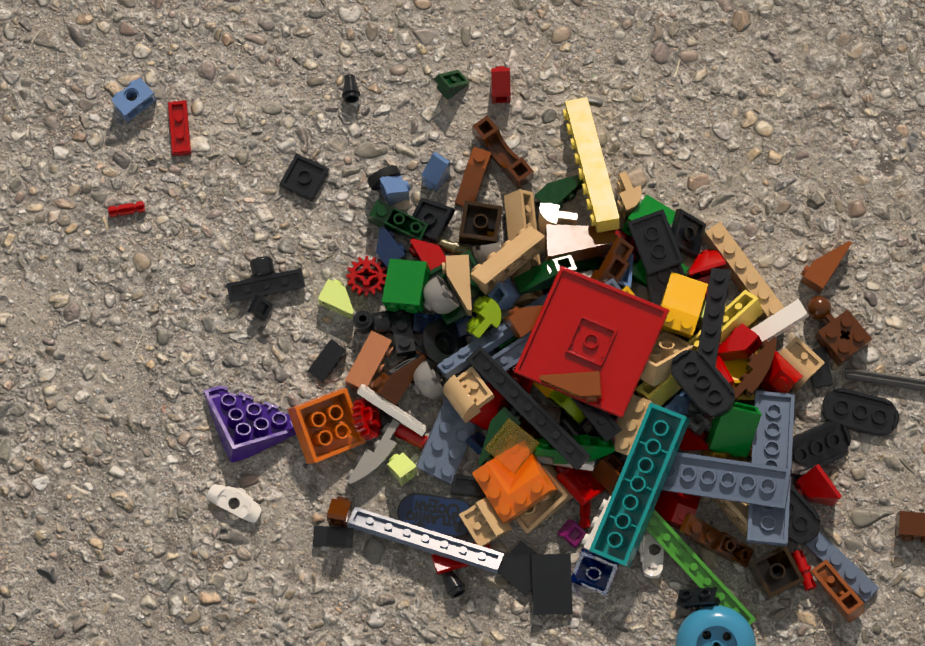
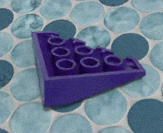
[203,385,296,463]

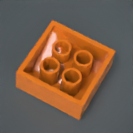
[287,388,366,464]
[472,440,557,523]

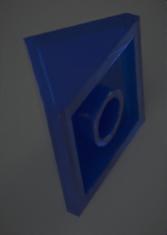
[571,549,619,596]

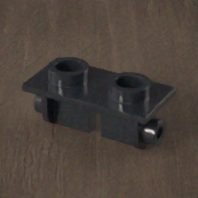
[676,587,720,609]

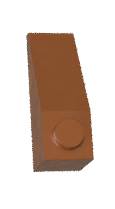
[455,147,492,207]
[800,241,852,294]
[504,305,543,338]
[540,371,602,402]
[811,559,865,623]

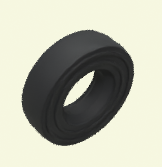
[367,165,401,191]

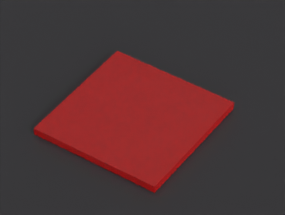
[514,266,670,419]

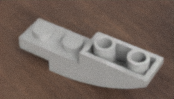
[346,419,400,488]

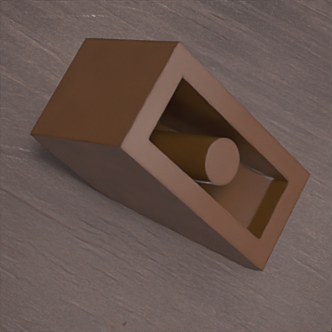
[326,496,352,527]

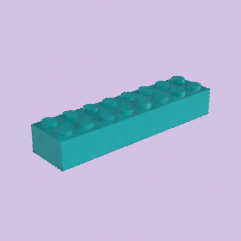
[589,403,690,568]

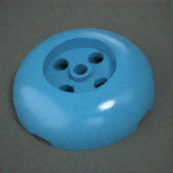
[675,605,756,646]

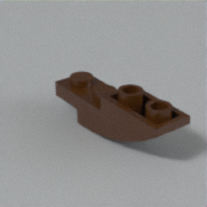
[591,237,634,283]
[732,337,777,401]
[679,513,754,568]

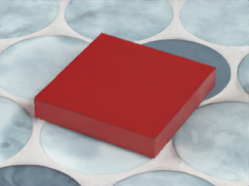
[556,468,605,506]

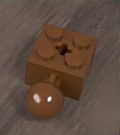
[807,296,872,367]

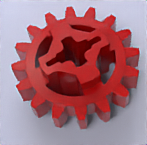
[346,256,387,298]
[351,398,382,440]

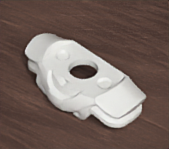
[207,484,262,523]
[638,530,664,578]

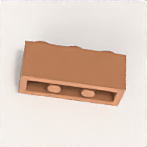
[345,330,394,391]

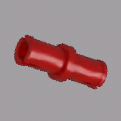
[791,550,817,591]

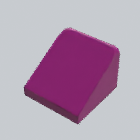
[557,519,587,548]

